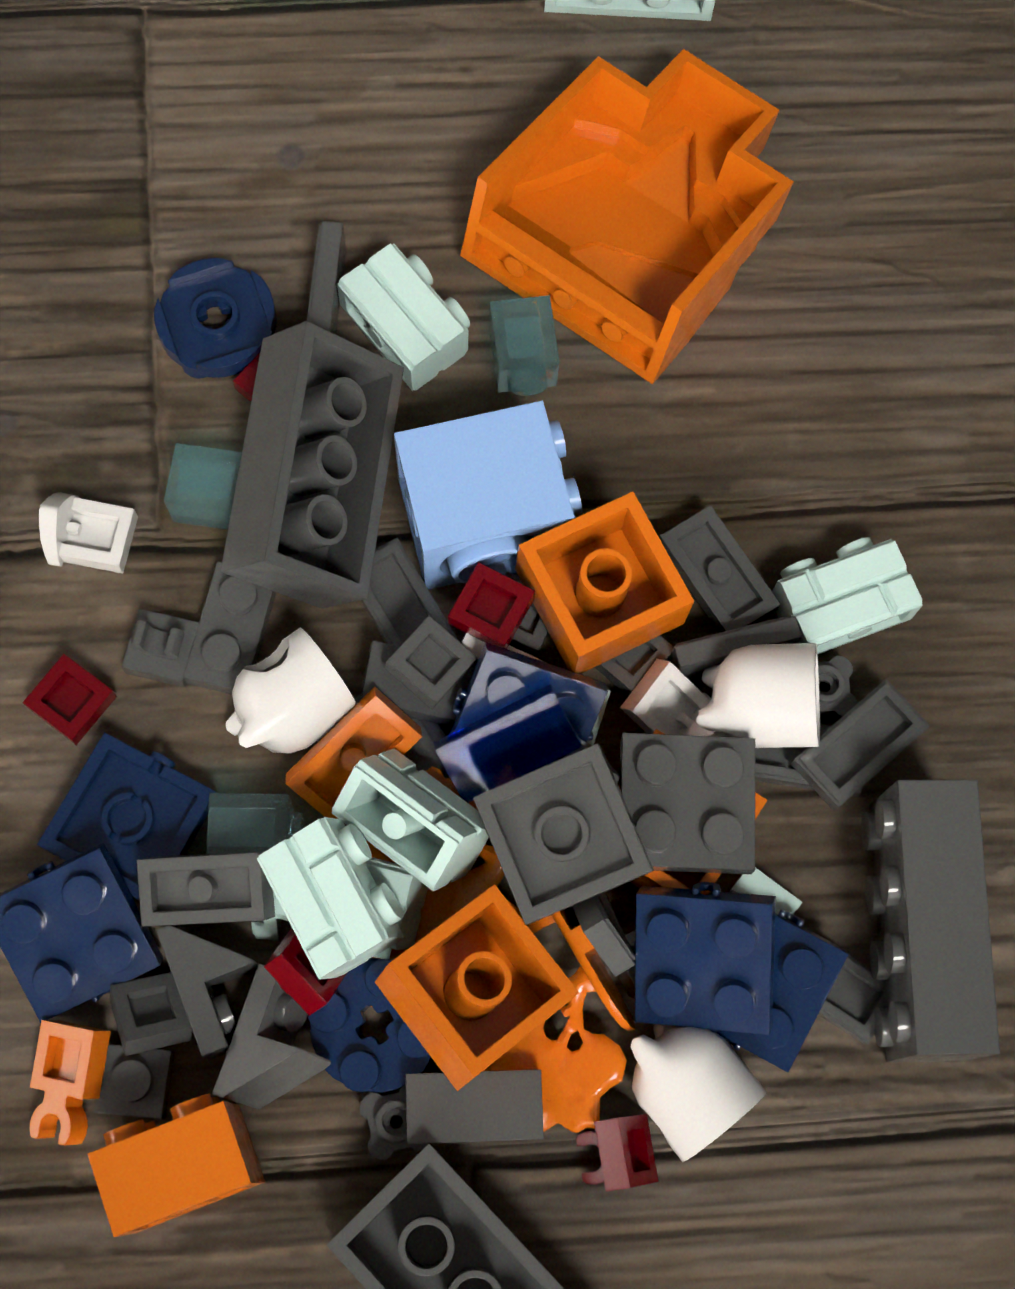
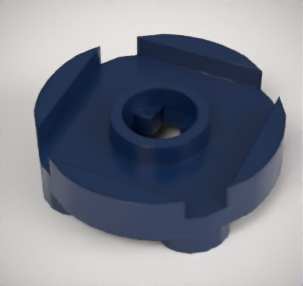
[154,258,277,379]
[308,958,433,1092]

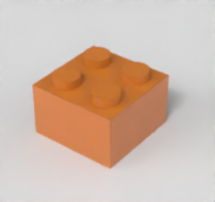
[515,491,694,674]
[375,884,579,1091]
[87,1094,265,1237]

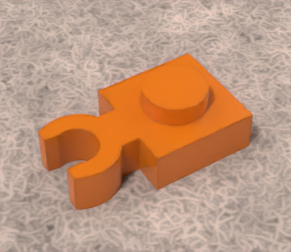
[30,1020,111,1146]

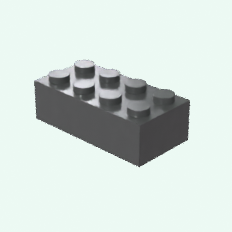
[220,321,404,609]
[861,780,1000,1062]
[327,1144,564,1289]

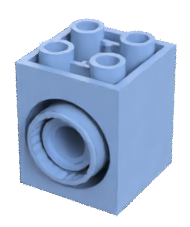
[394,400,582,590]

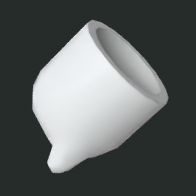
[226,627,357,754]
[696,643,820,748]
[630,1024,767,1162]

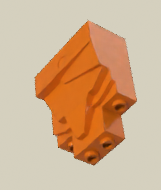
[460,49,794,384]

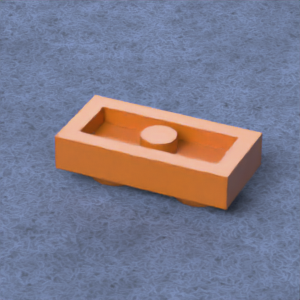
[285,686,422,819]

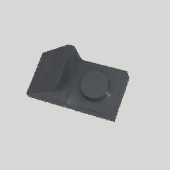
[156,925,258,1060]
[212,964,332,1110]

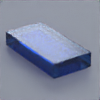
[434,684,582,803]

